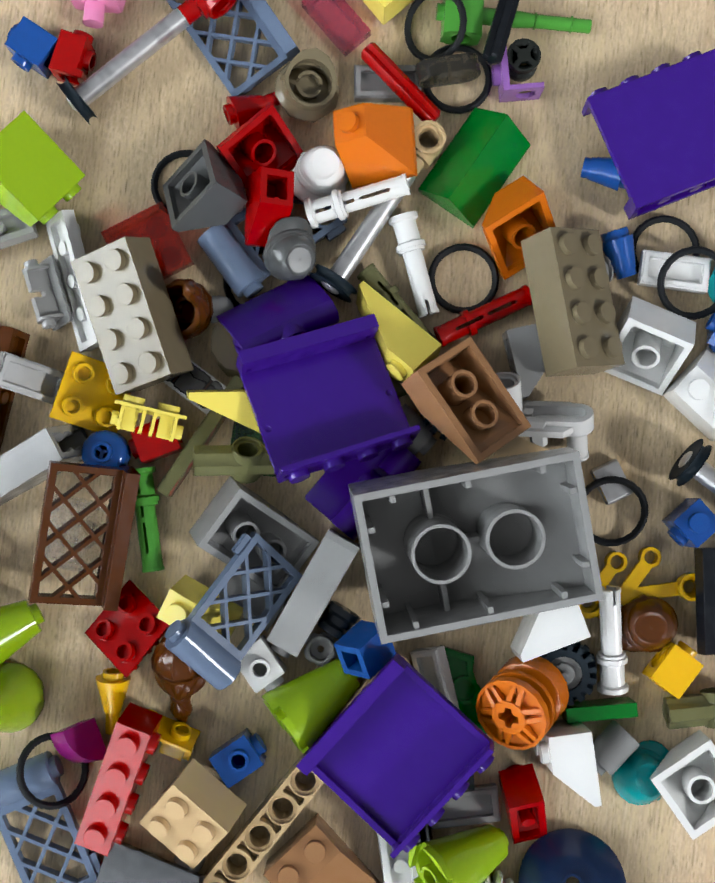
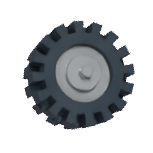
[540,641,597,706]

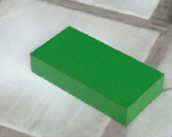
[561,696,638,723]

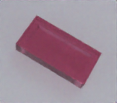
[302,0,371,57]

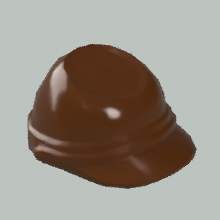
[621,594,679,652]

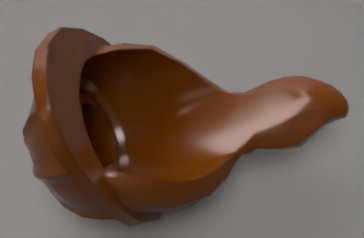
[166,279,214,340]
[151,636,206,723]

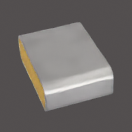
[590,459,633,505]

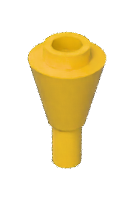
[95,668,131,735]

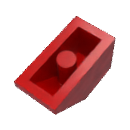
[498,763,547,844]

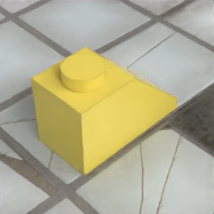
[156,575,243,637]

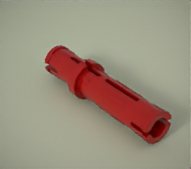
[433,285,532,347]

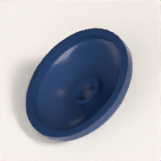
[518,828,626,883]

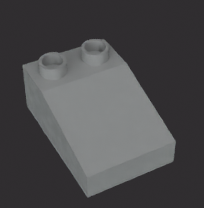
[348,447,604,645]

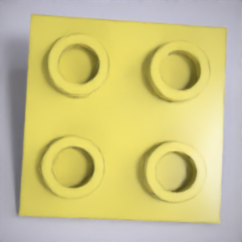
[110,394,187,442]

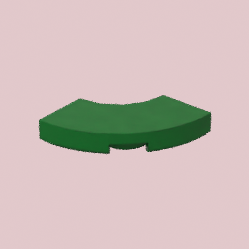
[440,645,487,734]

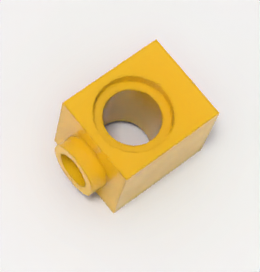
[641,641,704,700]

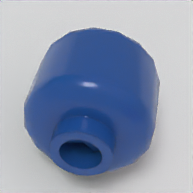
[81,430,131,476]

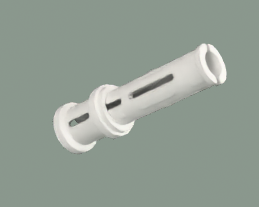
[304,173,411,229]
[388,211,439,318]
[596,585,629,696]

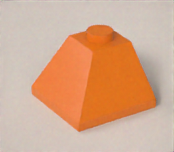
[333,103,418,189]
[481,175,556,280]

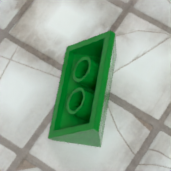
[418,107,530,228]

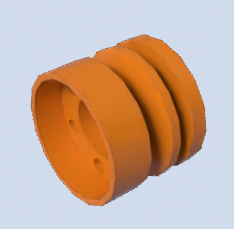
[475,656,569,750]

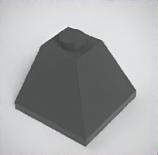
[163,139,248,232]

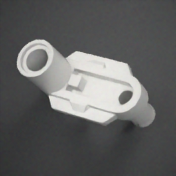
[496,372,594,462]

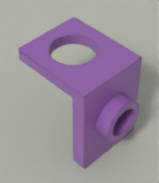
[491,45,545,103]

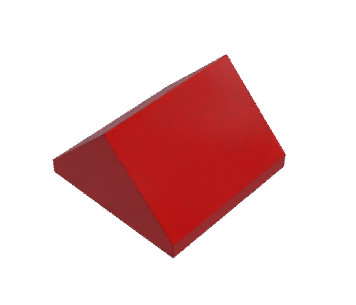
[216,103,303,190]

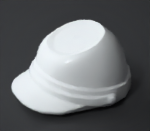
[293,145,348,203]

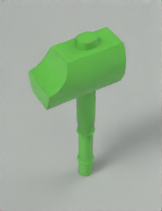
[436,0,592,46]

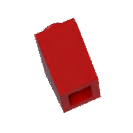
[245,166,294,248]

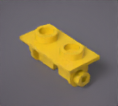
[149,709,201,762]

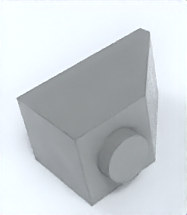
[502,323,545,400]

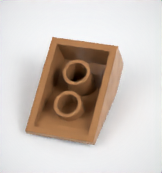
[401,336,531,465]
[263,813,381,883]

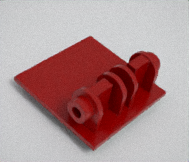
[85,580,170,678]

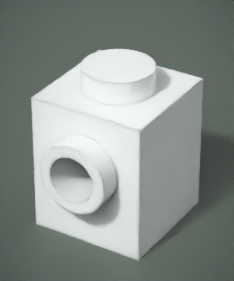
[240,634,287,693]

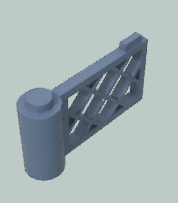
[197,196,348,299]
[165,532,303,690]
[0,751,102,883]

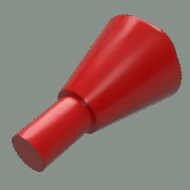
[223,92,281,129]

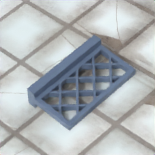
[166,0,300,96]

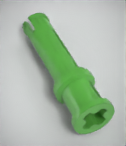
[135,466,165,573]

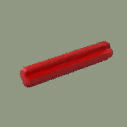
[361,42,441,121]

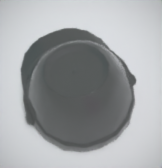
[262,217,316,281]

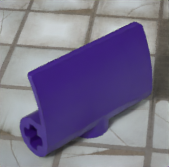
[216,275,339,354]
[305,448,422,541]

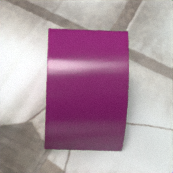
[50,717,106,763]

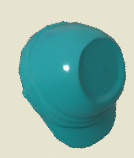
[612,740,669,805]

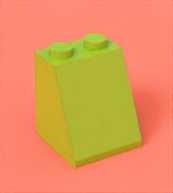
[0,111,85,227]

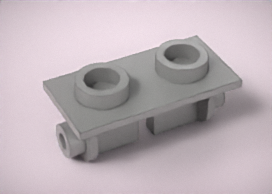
[22,255,73,331]

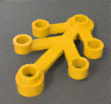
[579,546,696,619]

